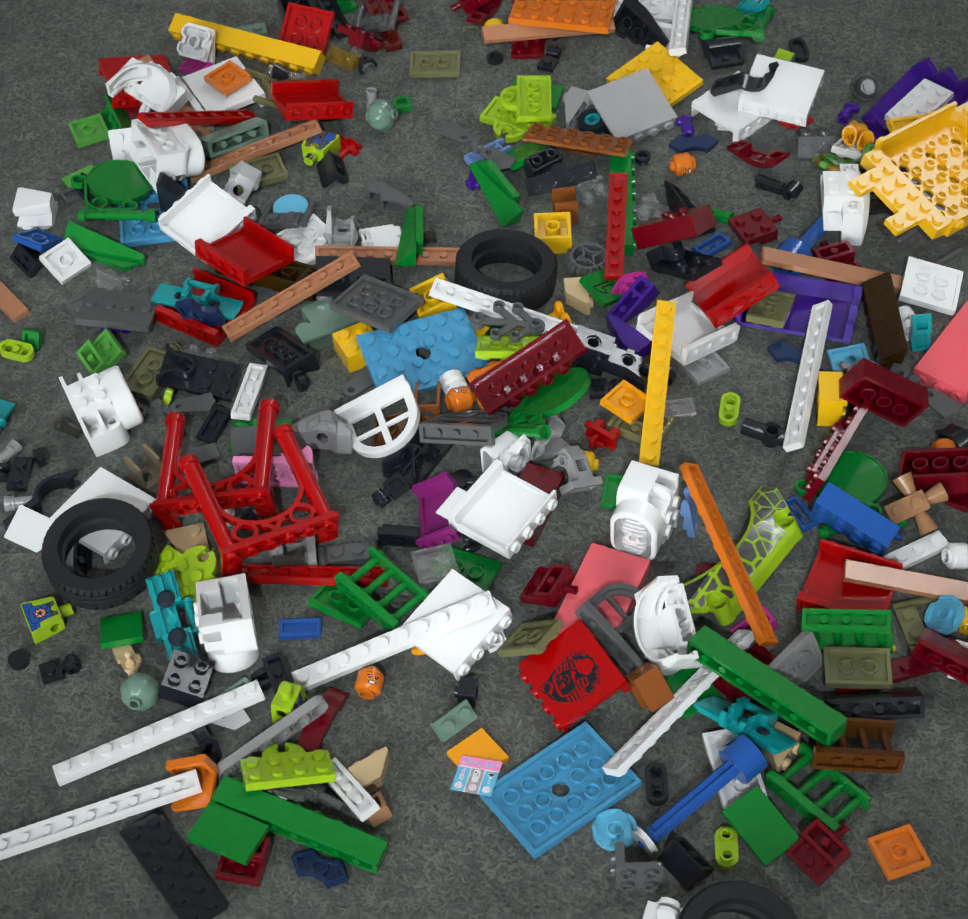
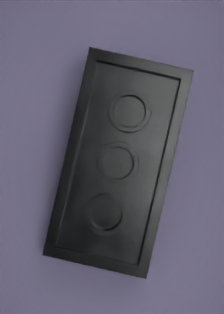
[646,240,723,282]
[245,326,320,388]
[155,343,242,402]
[381,419,455,489]

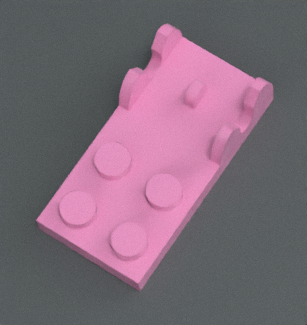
[232,446,318,488]

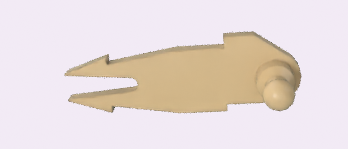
[112,645,142,676]

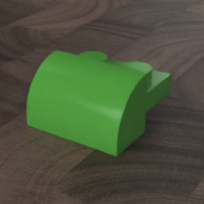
[76,328,126,375]

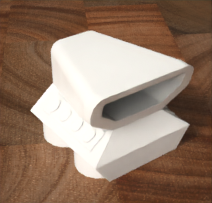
[177,22,216,65]
[13,187,58,230]
[480,431,531,477]

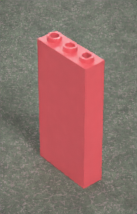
[913,300,968,404]
[555,543,650,658]

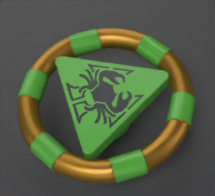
[813,153,864,174]

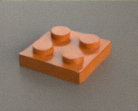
[204,60,252,97]
[867,824,931,881]

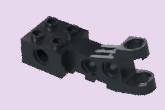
[571,325,677,394]

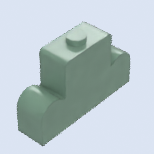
[295,301,359,352]

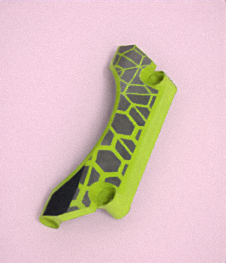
[662,485,803,626]

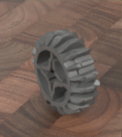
[564,240,606,278]

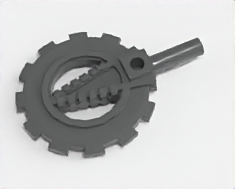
[265,783,346,811]

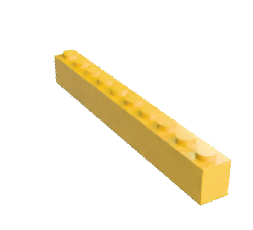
[168,13,326,76]
[639,300,676,468]

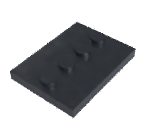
[316,256,391,302]

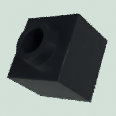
[454,676,479,707]

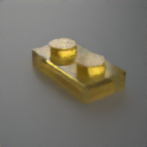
[326,44,360,73]

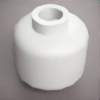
[941,542,968,570]

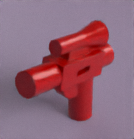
[779,116,814,130]
[337,134,363,158]

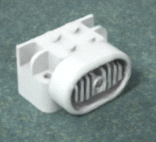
[130,119,205,193]
[58,365,144,457]
[610,460,681,560]
[193,573,259,673]

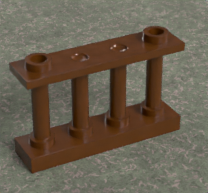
[804,717,905,774]

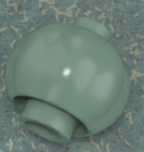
[366,99,399,131]
[120,672,160,712]

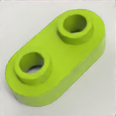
[0,339,35,362]
[718,392,741,427]
[714,826,739,870]

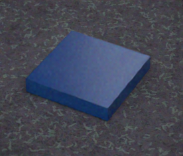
[12,228,63,252]

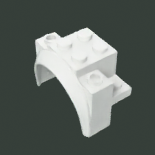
[106,57,188,112]
[820,164,870,246]
[634,575,703,676]

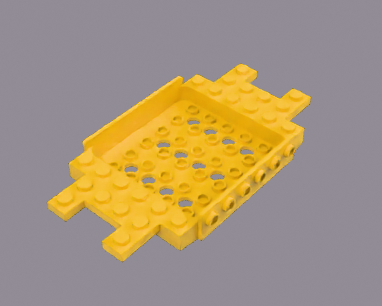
[847,101,968,240]

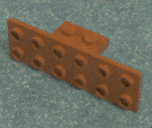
[523,123,633,157]

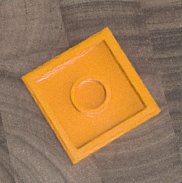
[600,379,646,425]
[447,728,509,767]

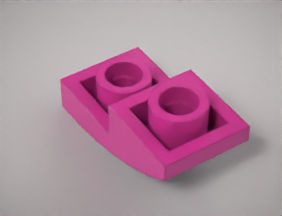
[611,272,648,295]

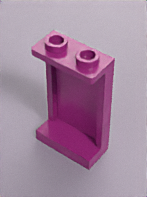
[412,471,461,552]

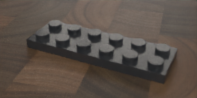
[119,808,228,919]

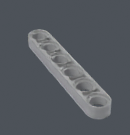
[217,695,328,780]

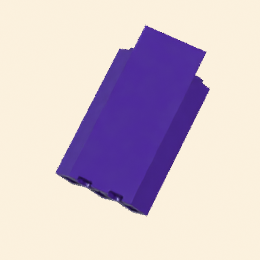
[861,57,968,145]
[729,272,863,344]

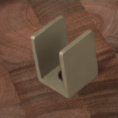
[124,444,161,492]

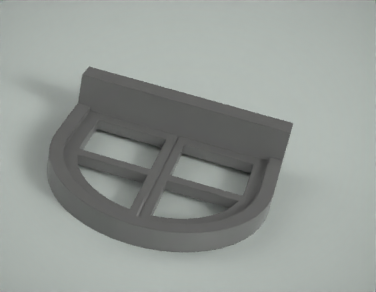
[419,409,508,446]
[574,583,649,674]

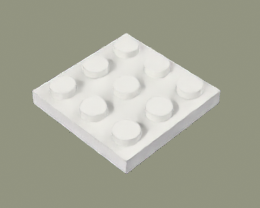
[275,214,328,266]
[898,256,963,316]

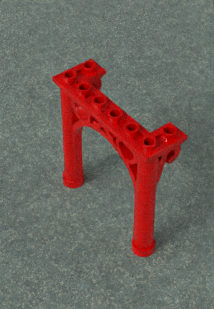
[149,399,280,530]
[178,423,339,576]

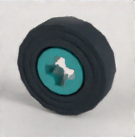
[577,108,607,134]

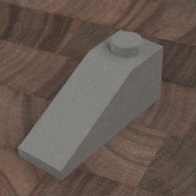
[563,86,588,129]

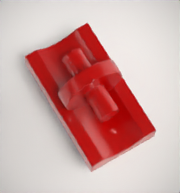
[584,418,621,451]

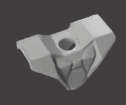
[223,161,262,207]
[324,205,360,246]
[291,410,353,454]
[529,413,570,461]

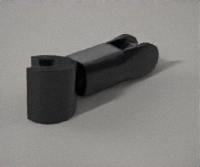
[754,174,803,201]
[191,725,223,763]

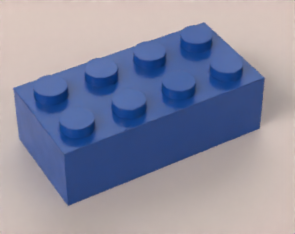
[811,482,901,557]

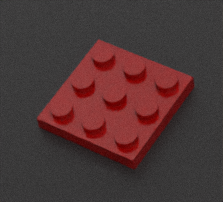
[279,2,336,56]

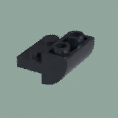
[701,36,745,70]
[523,145,566,178]

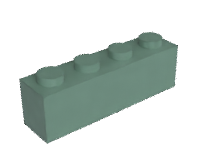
[199,117,270,158]

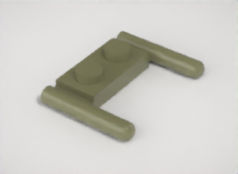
[244,68,278,110]
[605,414,676,444]
[891,596,955,654]

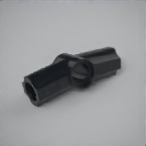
[740,418,786,448]

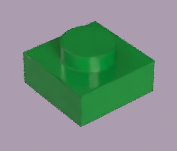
[392,95,413,114]

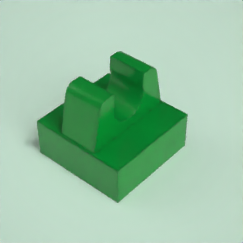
[22,328,44,350]

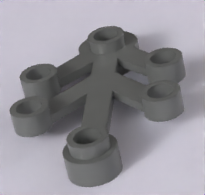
[470,300,545,343]

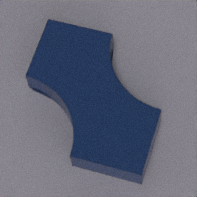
[669,133,718,153]
[175,298,226,327]
[767,340,804,365]
[291,849,349,889]

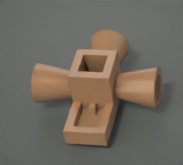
[883,472,949,537]

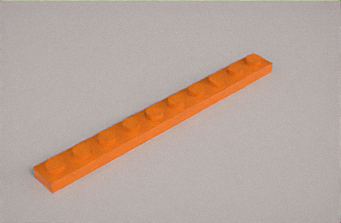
[679,462,778,647]

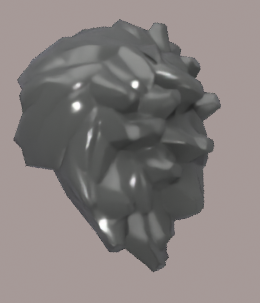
[850,71,885,102]

